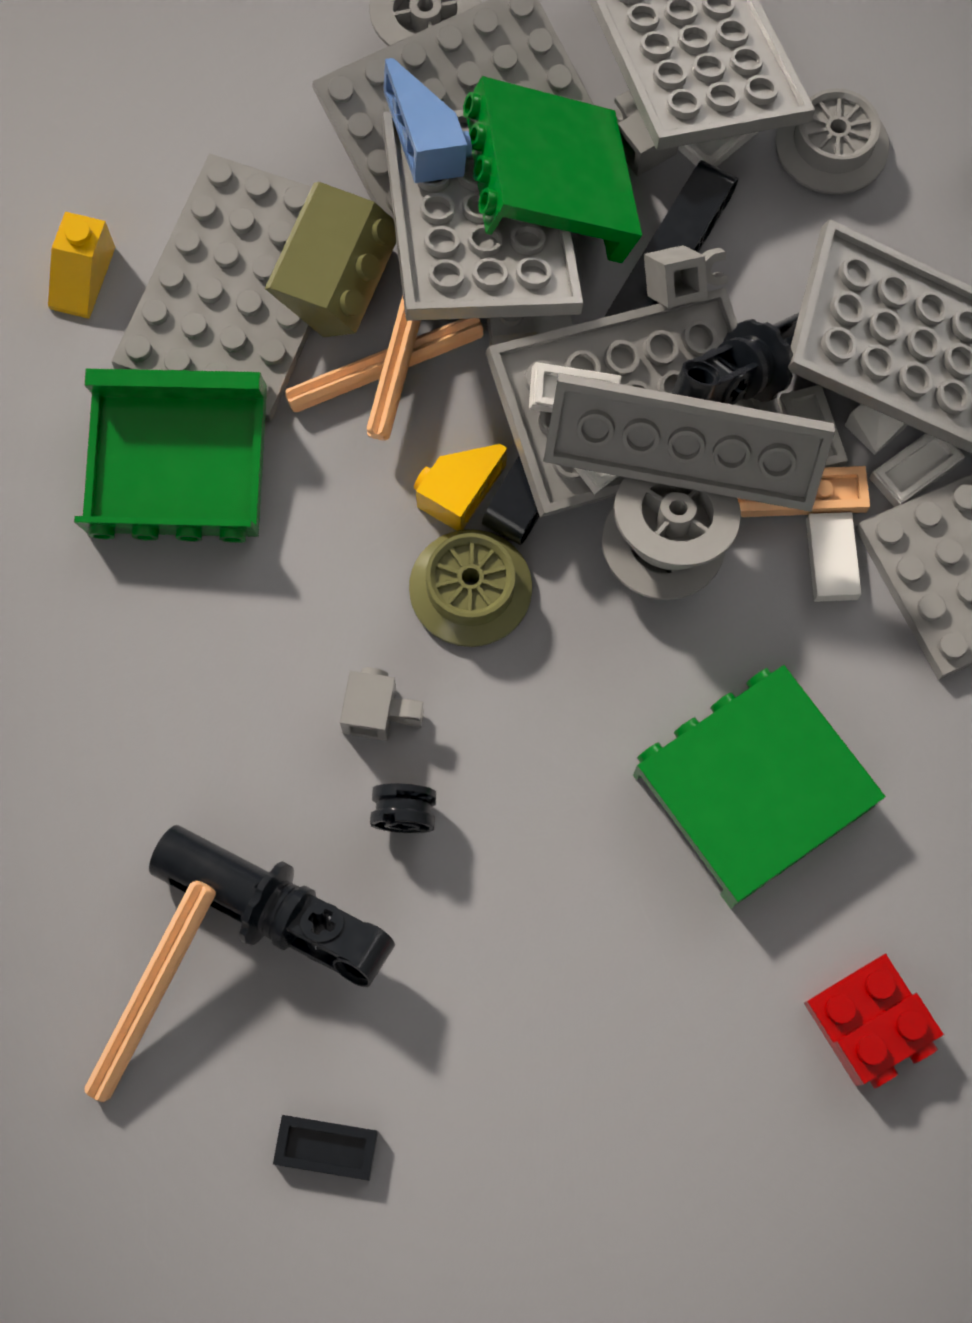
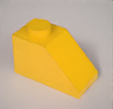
[48,211,116,319]
[414,444,507,531]

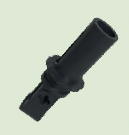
[672,313,799,405]
[149,825,395,987]

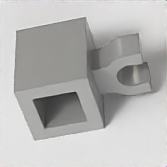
[614,90,678,176]
[644,245,728,308]
[340,667,424,741]

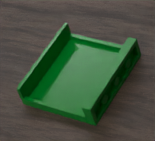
[463,76,642,263]
[74,368,267,543]
[633,665,886,909]

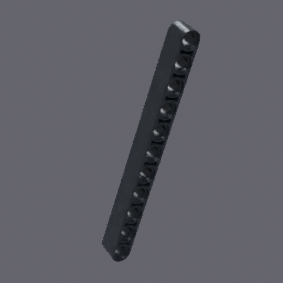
[482,160,739,545]

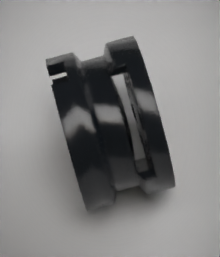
[370,783,437,833]

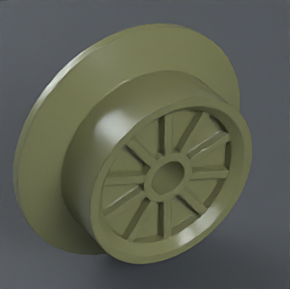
[409,529,532,647]

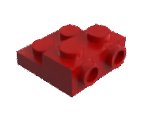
[804,953,944,1089]

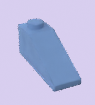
[384,58,472,183]

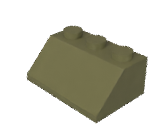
[264,182,396,337]

